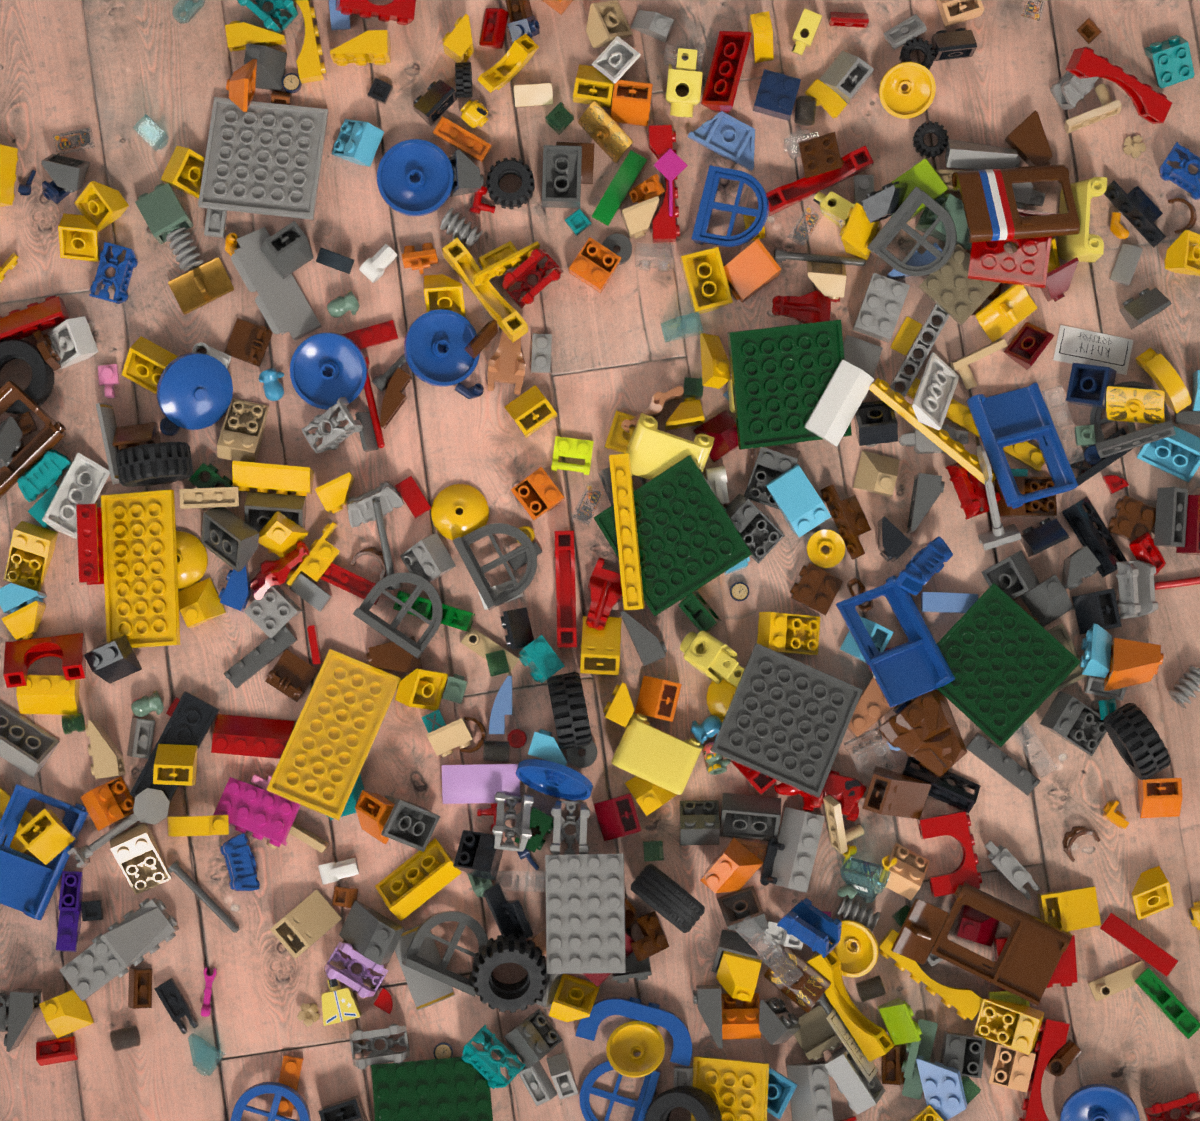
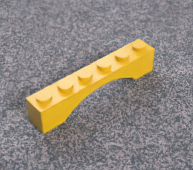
[294,0,326,84]
[442,238,528,343]
[878,928,983,1020]
[806,950,895,1062]

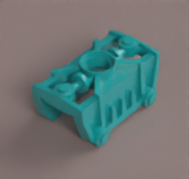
[237,0,298,34]
[18,449,72,502]
[462,1025,525,1089]

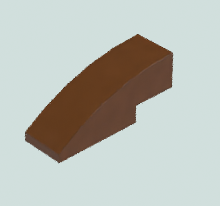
[380,367,412,429]

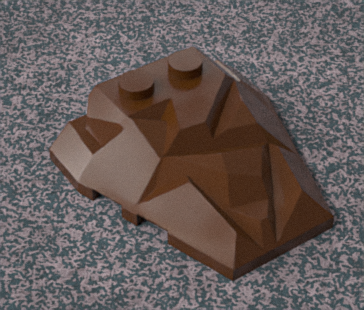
[878,689,967,777]

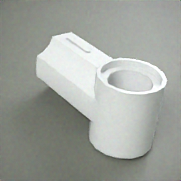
[359,244,398,283]
[192,342,232,368]
[705,466,729,504]
[318,858,359,885]

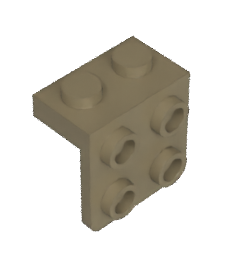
[794,1005,841,1061]

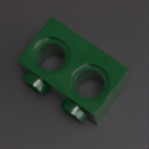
[188,463,233,488]
[678,591,722,633]

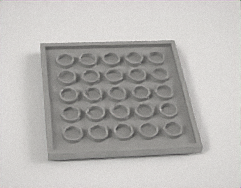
[198,97,329,220]

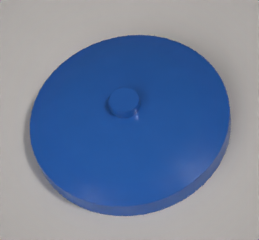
[377,139,454,216]
[404,309,480,387]
[290,332,367,410]
[157,352,233,430]
[516,759,593,801]
[1060,1083,1140,1121]

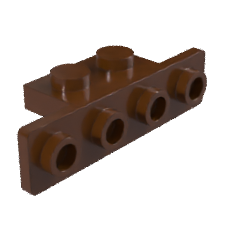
[820,484,871,560]

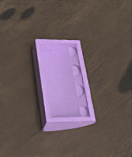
[442,764,520,804]

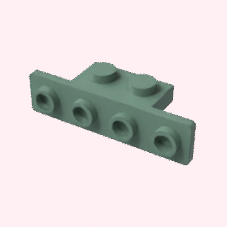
[902,1019,938,1100]

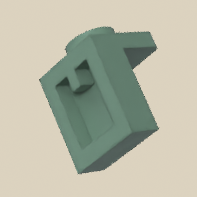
[1074,424,1096,447]
[443,674,468,704]
[467,873,493,898]

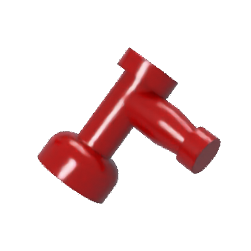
[469,186,496,214]
[477,803,497,831]

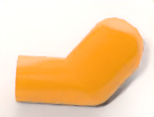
[1110,212,1129,239]
[225,232,238,256]

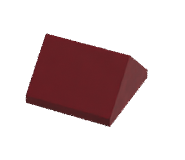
[1004,322,1054,370]

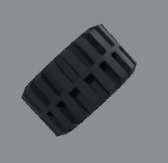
[486,157,535,209]

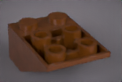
[112,422,161,451]
[995,476,1057,517]
[862,766,931,819]

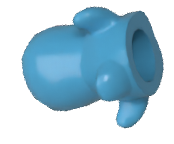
[258,368,284,401]
[690,715,722,745]

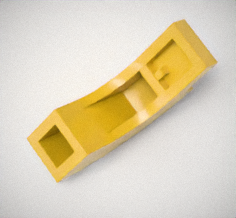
[477,34,539,93]
[1135,347,1192,414]
[167,815,229,837]

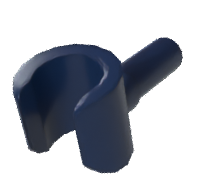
[18,170,36,196]
[517,848,540,870]

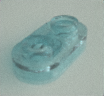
[172,0,205,24]

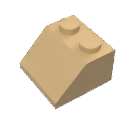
[426,718,473,757]

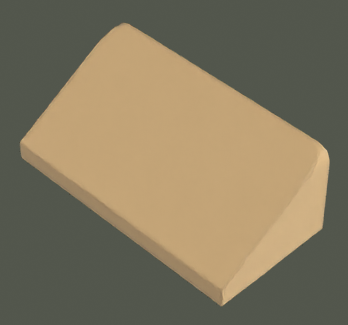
[514,83,553,107]

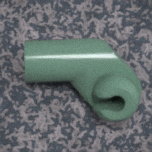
[837,885,858,899]

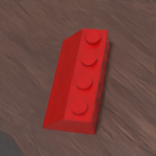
[701,31,752,112]
[0,295,70,341]
[211,714,295,759]

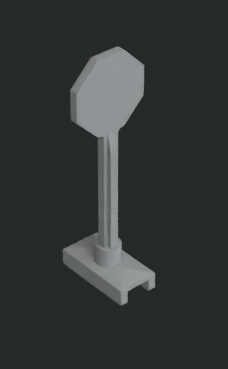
[976,445,1021,550]
[67,788,170,868]

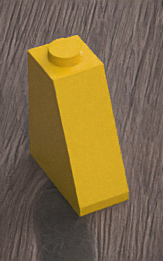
[748,11,774,64]

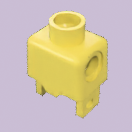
[666,48,703,118]
[680,630,744,687]

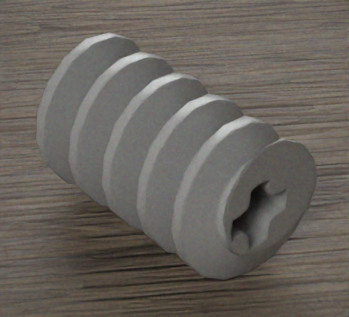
[440,208,483,249]
[166,227,204,271]
[1169,666,1200,709]
[836,896,880,932]

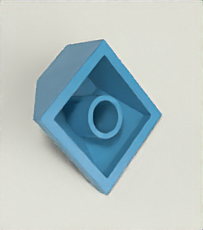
[767,1067,798,1119]

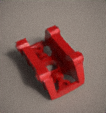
[502,248,564,309]
[945,463,1001,520]
[1143,1091,1200,1121]

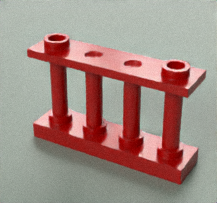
[76,504,104,585]

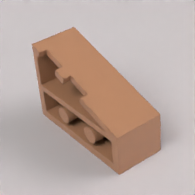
[848,675,895,737]

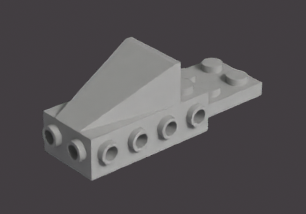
[59,898,179,1001]

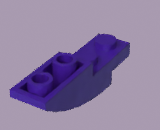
[56,871,83,952]

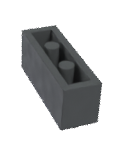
[1154,487,1188,547]

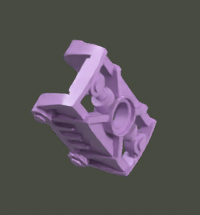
[324,941,389,998]

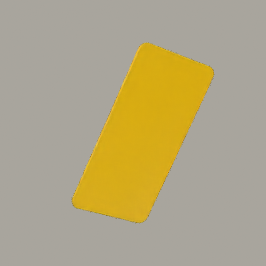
[890,317,922,356]

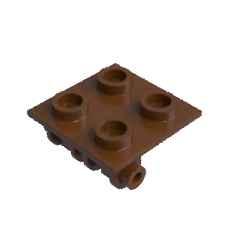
[798,132,844,178]
[224,318,273,367]
[265,649,318,702]

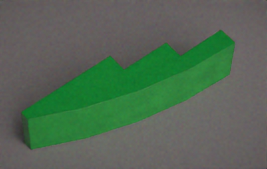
[592,150,647,226]
[393,591,475,632]
[1134,968,1200,1039]

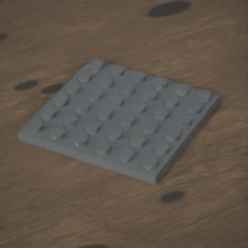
[711,643,863,798]

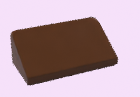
[505,0,533,22]
[464,320,498,358]
[128,968,153,1009]
[882,1044,906,1085]

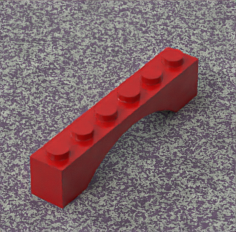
[1065,47,1172,124]
[648,125,680,243]
[766,145,874,216]
[555,531,577,648]
[1018,1017,1070,1121]

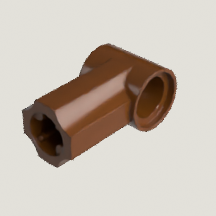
[1045,1039,1082,1076]

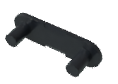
[760,838,785,886]

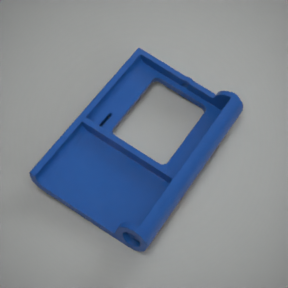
[966,382,1078,509]
[836,575,955,707]
[0,784,88,920]

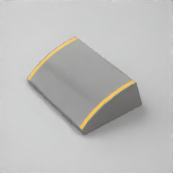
[96,403,121,485]
[395,925,455,1011]

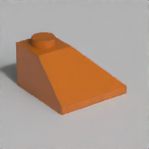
[226,59,257,112]

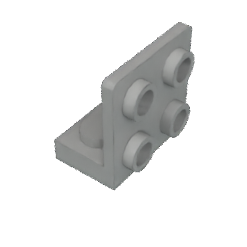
[244,585,302,638]

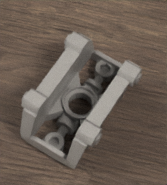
[1050,71,1099,110]
[302,397,364,453]
[347,481,404,528]
[1116,560,1158,619]
[492,792,534,852]
[550,801,590,855]
[349,1024,410,1070]

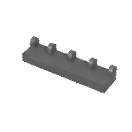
[223,625,297,689]
[966,733,1041,796]

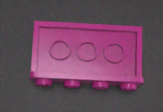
[213,777,301,847]

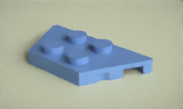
[688,111,755,172]
[916,1056,967,1121]

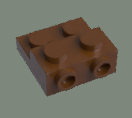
[1108,495,1156,542]
[790,563,843,616]

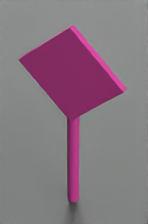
[653,148,688,216]

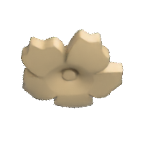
[1123,135,1147,158]
[297,1003,320,1027]

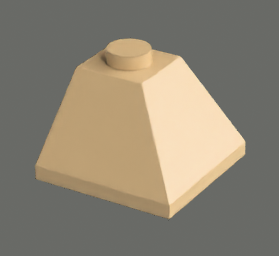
[586,0,633,48]
[622,196,659,239]
[807,261,847,299]
[853,450,900,497]

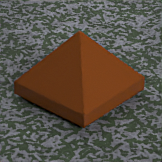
[1077,17,1102,44]

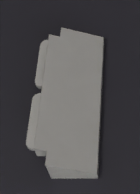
[231,227,321,341]

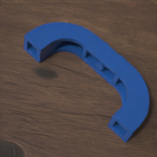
[575,997,692,1067]

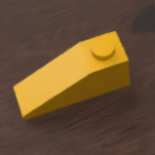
[225,21,287,52]
[700,333,730,389]

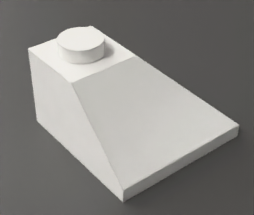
[592,36,641,83]

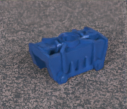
[1160,142,1200,200]
[89,242,138,304]
[895,536,953,596]
[219,833,260,891]
[777,898,842,958]

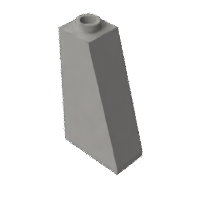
[945,139,1020,170]

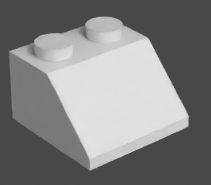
[47,316,99,369]

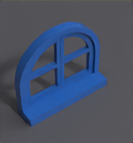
[691,165,769,247]
[580,1061,661,1121]
[230,1082,311,1121]

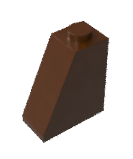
[1005,110,1053,166]
[366,636,423,673]

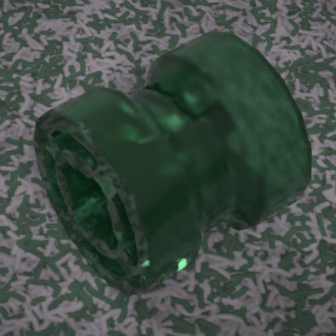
[62,713,85,735]

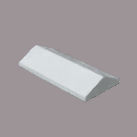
[912,352,960,430]
[804,360,874,447]
[42,453,110,539]

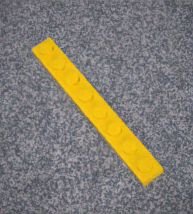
[869,378,996,485]
[906,378,1045,472]
[609,453,645,611]

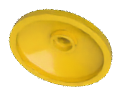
[879,61,936,119]
[431,484,489,541]
[176,531,208,589]
[706,671,741,722]
[829,920,879,978]
[606,1021,665,1078]

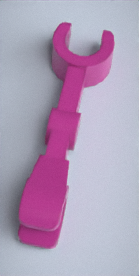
[201,967,217,1017]

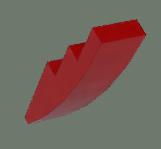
[1100,913,1179,977]

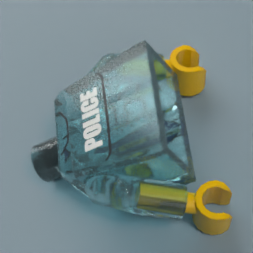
[840,845,897,903]

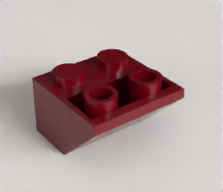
[593,793,642,841]

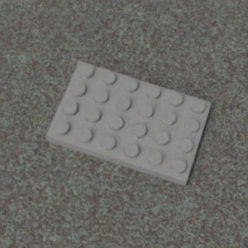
[545,854,626,974]

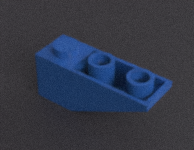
[219,562,251,612]

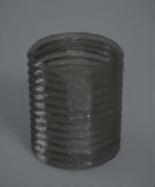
[794,96,817,126]
[483,740,510,762]
[855,975,886,1003]
[110,1025,141,1051]

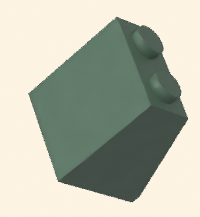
[135,183,194,244]
[916,194,972,250]

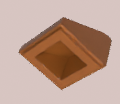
[271,90,292,105]
[332,886,358,908]

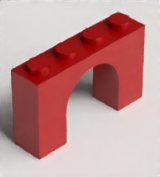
[336,0,416,25]
[3,633,87,688]
[917,811,982,897]
[994,934,1078,990]

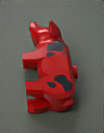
[774,771,867,821]

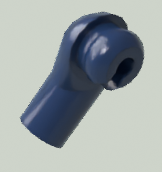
[455,383,484,399]

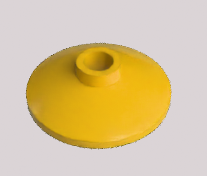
[807,529,845,568]

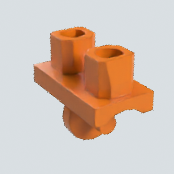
[629,174,665,203]
[401,242,438,275]

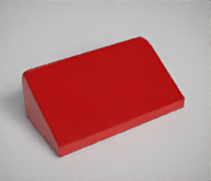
[479,8,509,49]
[829,12,869,28]
[1129,532,1166,575]
[36,1036,78,1066]

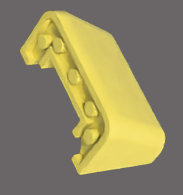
[1057,177,1107,263]
[626,413,714,480]
[611,714,703,795]

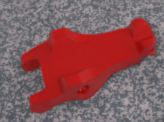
[772,290,840,324]
[250,541,309,600]
[586,557,623,631]

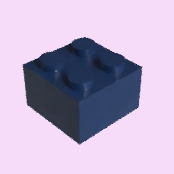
[753,69,801,121]
[1066,363,1117,408]

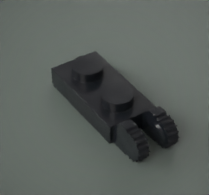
[154,978,198,1034]

